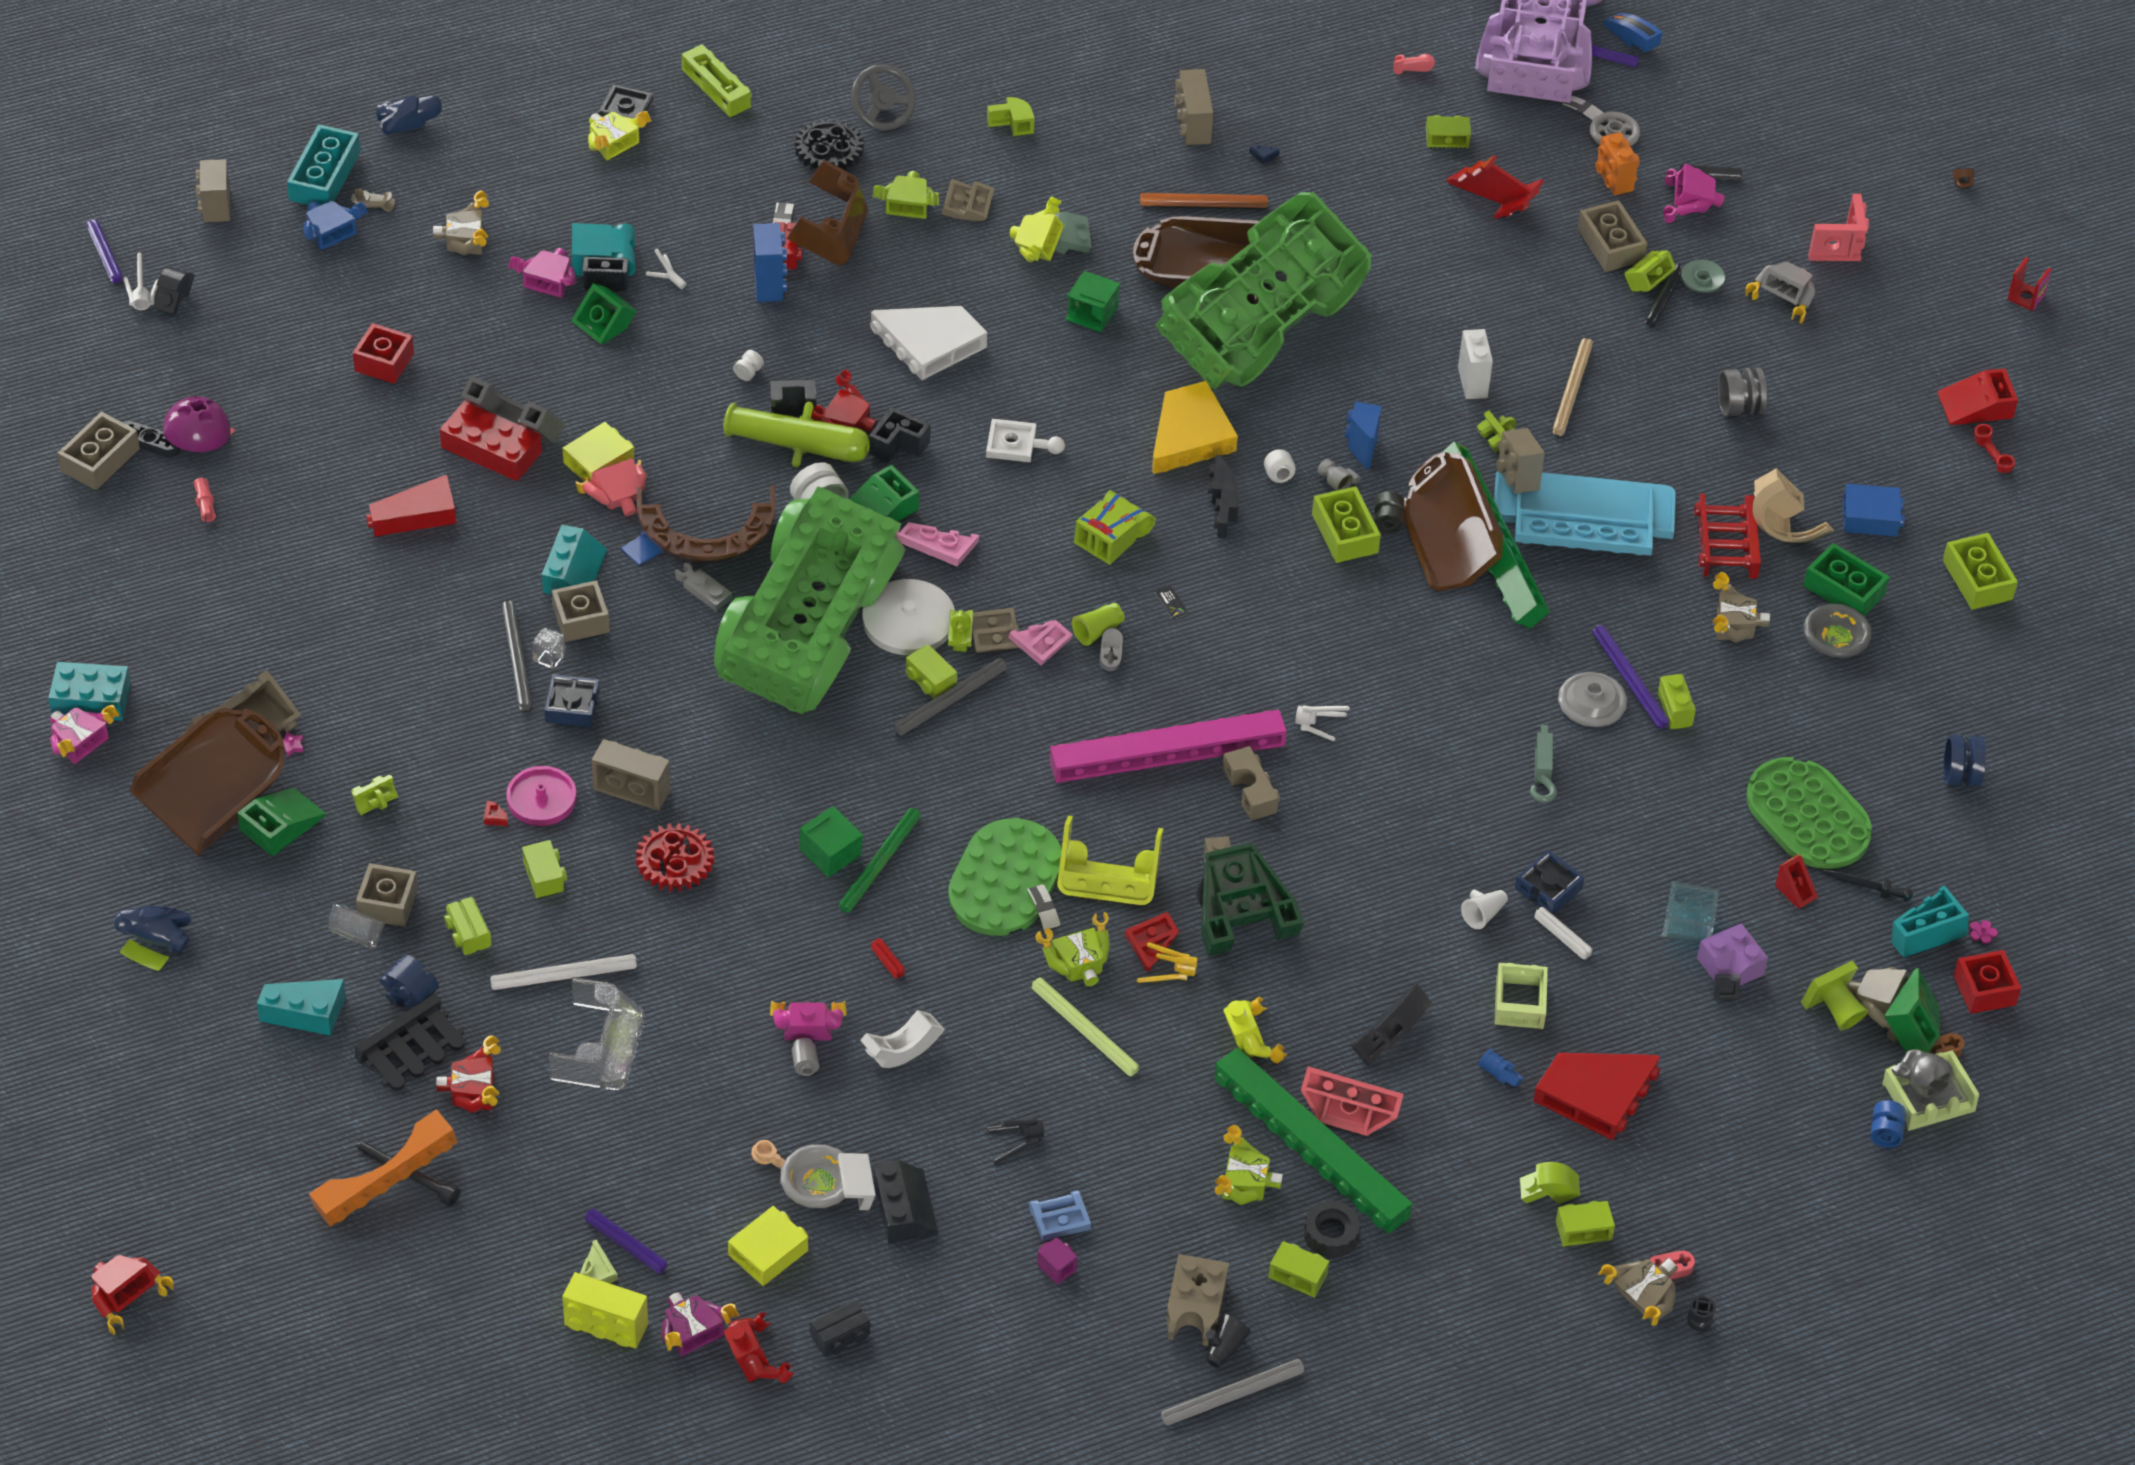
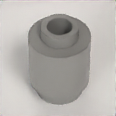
[791,1038,819,1076]

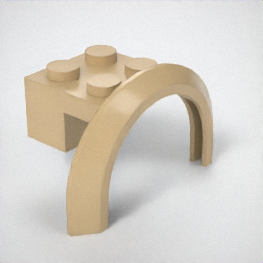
[1753,468,1834,543]

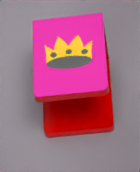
[2007,257,2052,311]

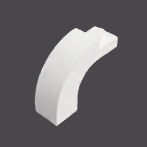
[860,1010,945,1068]

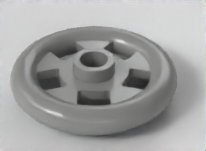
[1590,112,1640,146]

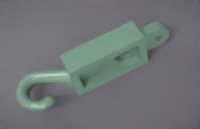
[1530,725,1557,803]

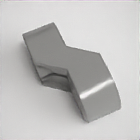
[1099,628,1123,671]

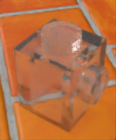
[532,627,566,669]

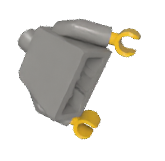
[1746,262,1815,323]

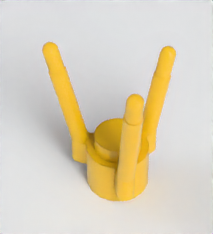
[1137,943,1197,983]

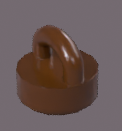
[1953,168,1975,188]

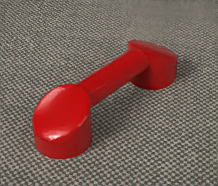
[1974,424,2015,473]

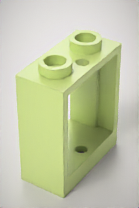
[1494,963,1548,1029]

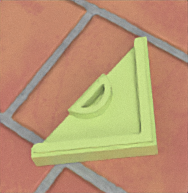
[580,1240,618,1283]

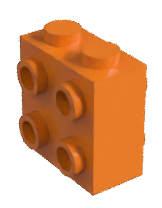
[1595,132,1640,196]

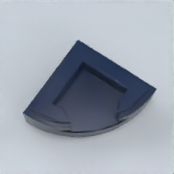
[1249,144,1280,164]

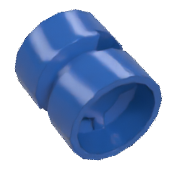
[1870,1100,1906,1148]

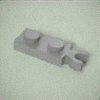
[675,563,733,611]

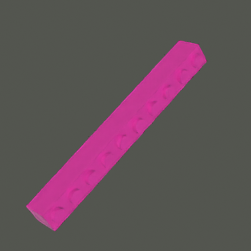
[1050,710,1286,783]

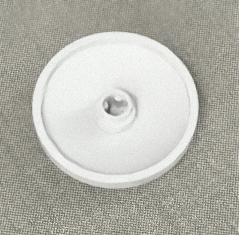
[862,579,955,655]

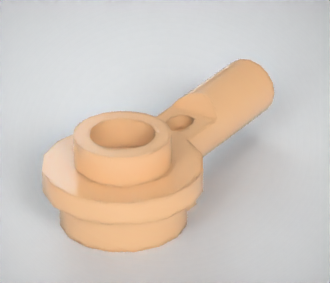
[751,1140,785,1169]

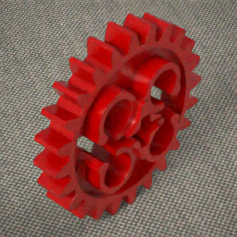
[636,823,714,892]

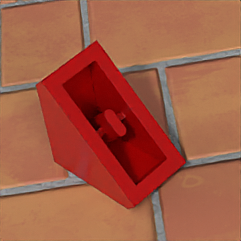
[1775,854,1818,908]

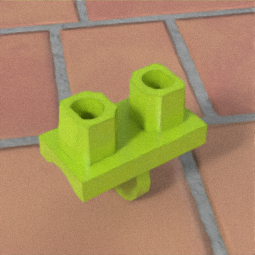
[1477,410,1517,453]
[948,609,973,651]
[351,775,398,815]

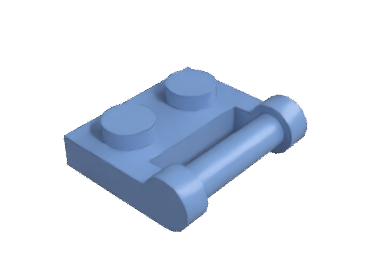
[1029,1190,1091,1241]

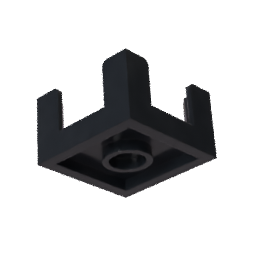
[770,380,817,418]

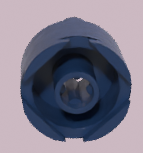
[379,955,439,1011]

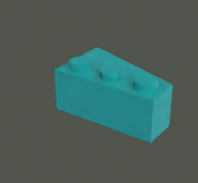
[1891,885,1969,958]

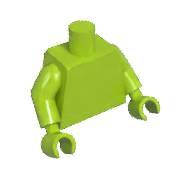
[872,171,939,219]

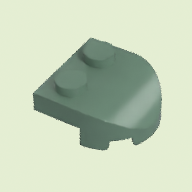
[1055,212,1092,254]

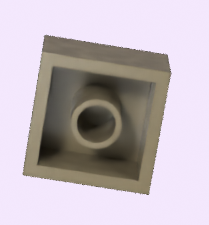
[196,159,230,222]
[1496,428,1545,494]
[552,580,610,642]
[356,863,418,927]

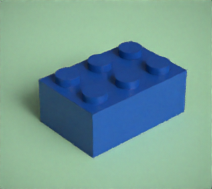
[753,223,787,302]

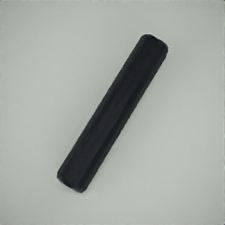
[1679,165,1742,181]

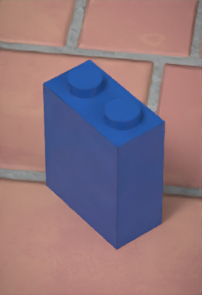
[1843,484,1905,536]

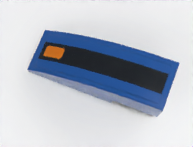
[1603,13,1663,52]

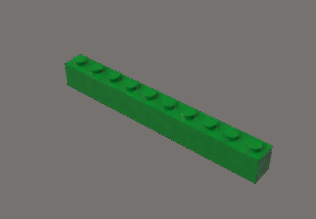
[1441,441,1550,629]
[1214,1048,1412,1234]

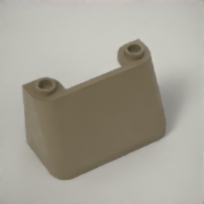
[185,670,301,733]

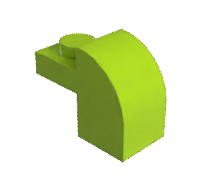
[987,97,1034,136]
[1520,1162,1580,1204]

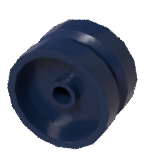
[1943,734,1986,788]

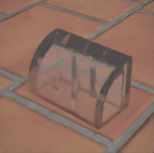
[328,904,385,950]

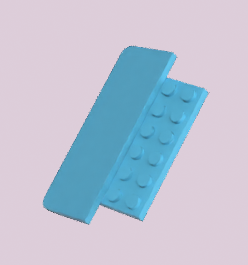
[1494,471,1675,555]

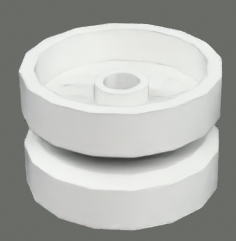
[790,463,848,499]

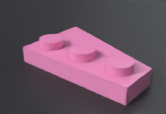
[897,522,979,567]

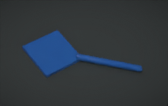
[621,503,662,566]

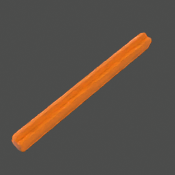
[1140,193,1268,208]

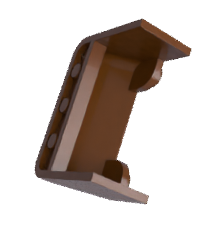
[786,159,868,265]

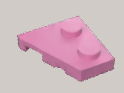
[1008,620,1073,666]

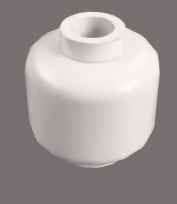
[1264,449,1296,483]

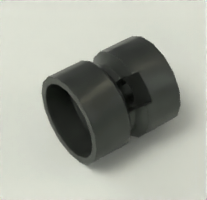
[1374,491,1405,535]

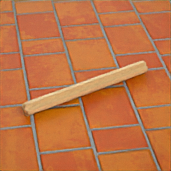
[1552,338,1593,436]

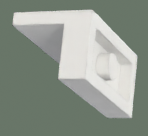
[838,1153,875,1210]

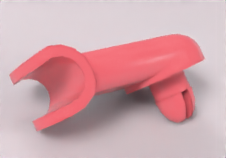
[1393,53,1435,74]

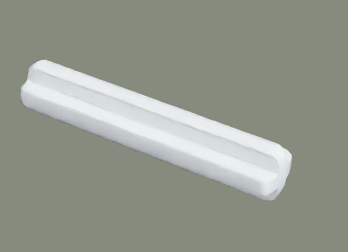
[1534,907,1593,960]

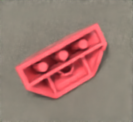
[1301,1067,1404,1136]

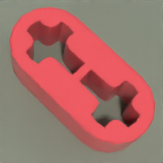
[1650,1251,1695,1279]

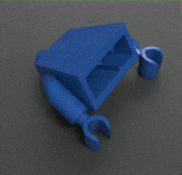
[303,201,368,250]

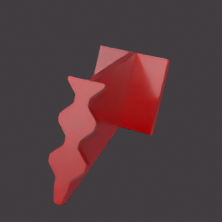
[1446,155,1544,219]

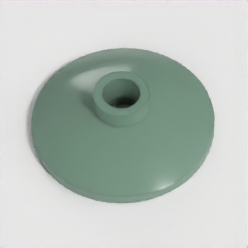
[1681,260,1725,292]

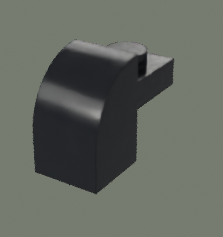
[153,267,195,314]

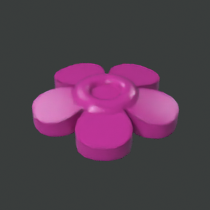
[1970,920,1997,944]

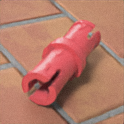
[194,478,216,522]

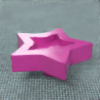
[283,732,304,757]

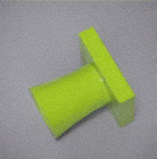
[1801,960,1868,1031]

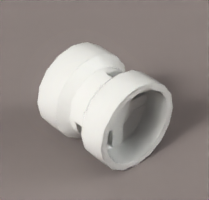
[733,350,764,381]

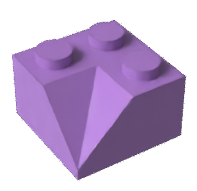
[1697,923,1768,986]

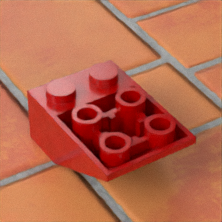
[1937,368,2018,425]

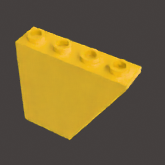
[1152,381,1238,474]

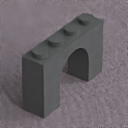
[461,376,564,444]

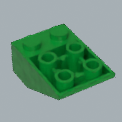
[850,465,919,522]
[237,787,327,857]
[1884,968,1940,1053]

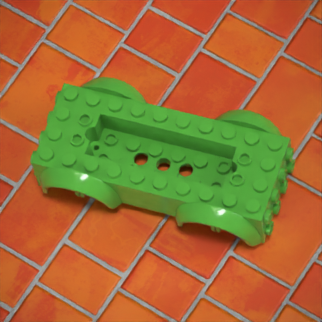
[1155,192,1372,390]
[714,486,905,715]

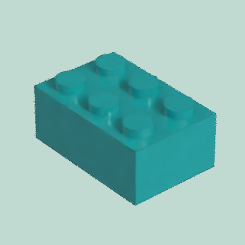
[48,662,131,721]

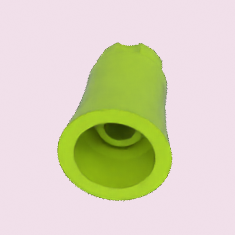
[1072,602,1125,646]

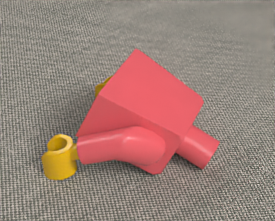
[575,458,647,516]

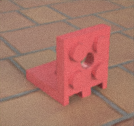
[1808,194,1869,261]

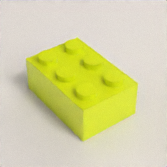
[562,1272,648,1349]

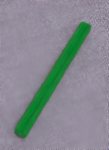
[839,807,920,913]

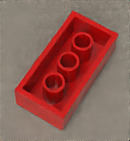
[439,401,542,482]

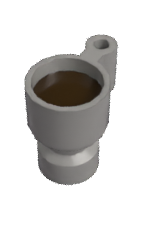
[1317,459,1361,491]

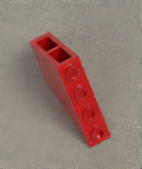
[1533,1053,1661,1140]

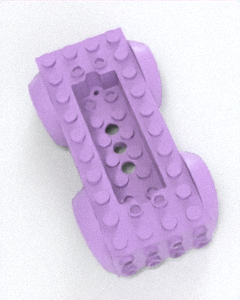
[1475,0,1602,103]

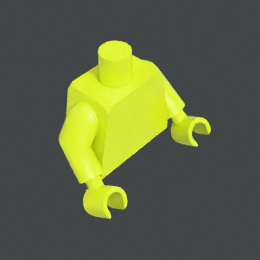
[1010,197,1065,262]

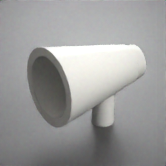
[1461,890,1508,929]

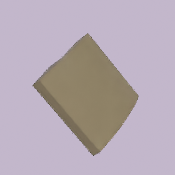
[941,179,994,221]
[972,608,1019,653]

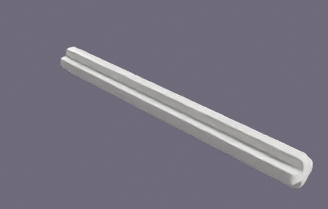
[490,954,637,990]

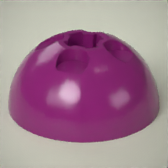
[163,396,231,452]

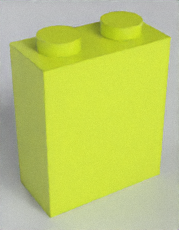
[563,422,635,482]
[728,1206,808,1286]

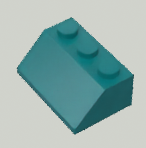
[542,525,607,595]

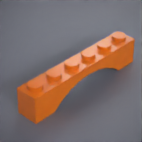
[309,1109,458,1227]

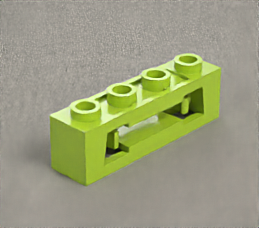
[681,44,752,117]

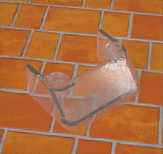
[549,977,644,1090]

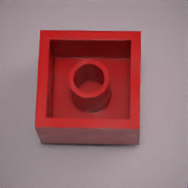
[353,323,414,384]
[1953,950,2021,1014]

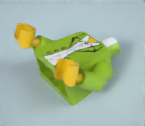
[1035,912,1110,986]
[1215,1125,1283,1205]

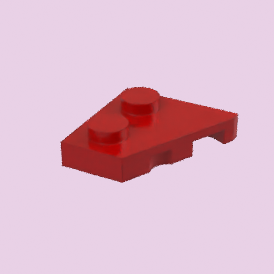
[1124,912,1179,972]

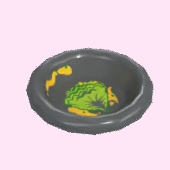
[1803,604,1872,658]

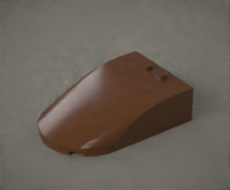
[1133,216,1259,304]
[129,708,285,856]

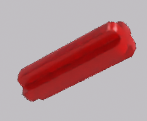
[871,938,905,979]

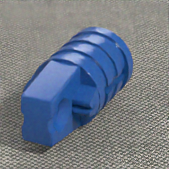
[1478,1048,1524,1087]

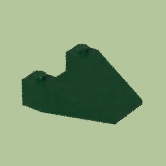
[1201,842,1304,956]

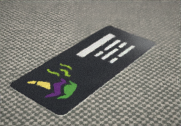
[1155,586,1189,619]

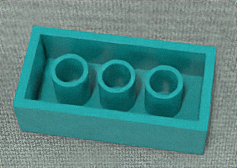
[287,124,361,205]

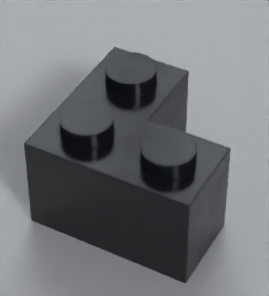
[869,407,931,462]

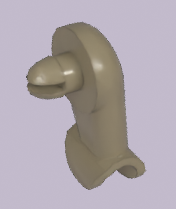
[351,189,395,212]

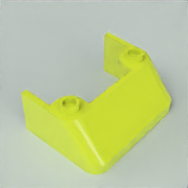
[1058,816,1164,905]

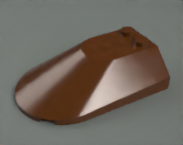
[1403,452,1503,591]

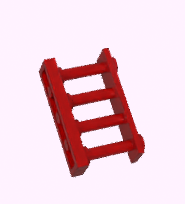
[1694,494,1761,578]

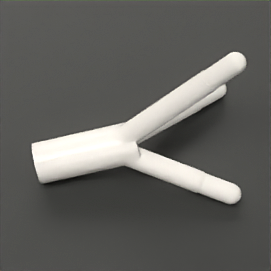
[646,249,687,289]

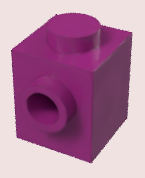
[1037,1237,1077,1285]

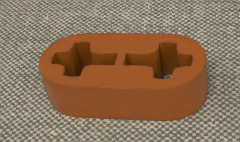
[1925,1033,1965,1057]

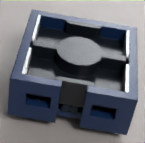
[544,674,600,727]
[1515,850,1585,914]

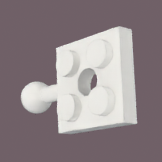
[986,419,1065,462]

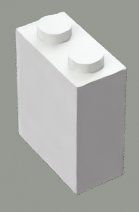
[1458,329,1493,399]

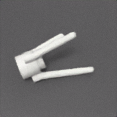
[123,253,158,310]
[1296,706,1350,741]

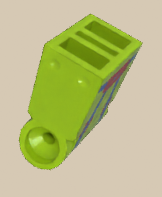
[1074,490,1156,565]

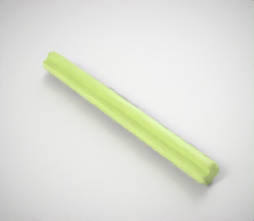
[1032,977,1139,1076]

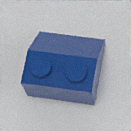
[1345,401,1382,469]

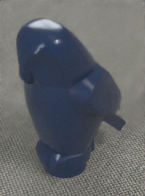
[376,96,442,135]
[114,906,191,954]

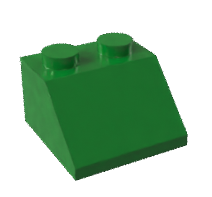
[571,284,637,345]

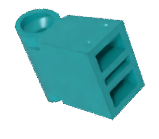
[572,223,636,276]

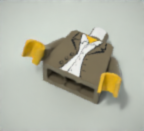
[433,191,489,255]
[1712,572,1770,643]
[1598,1258,1678,1326]

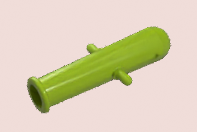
[723,402,870,468]

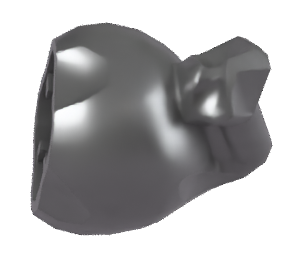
[1892,1049,1953,1098]

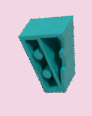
[257,979,346,1036]

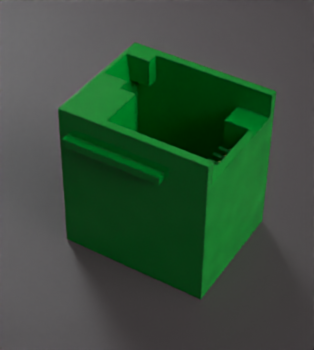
[1065,271,1120,332]
[799,806,863,878]

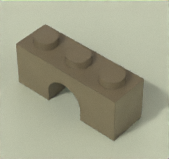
[1223,746,1280,821]

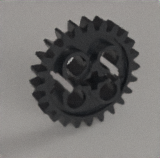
[795,118,864,171]

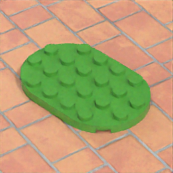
[1746,757,1872,869]
[948,818,1062,936]

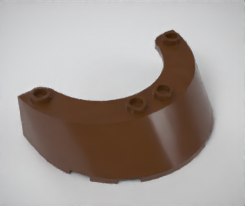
[637,485,775,563]

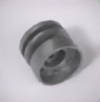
[1718,368,1767,416]

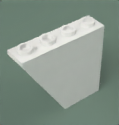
[870,306,987,380]

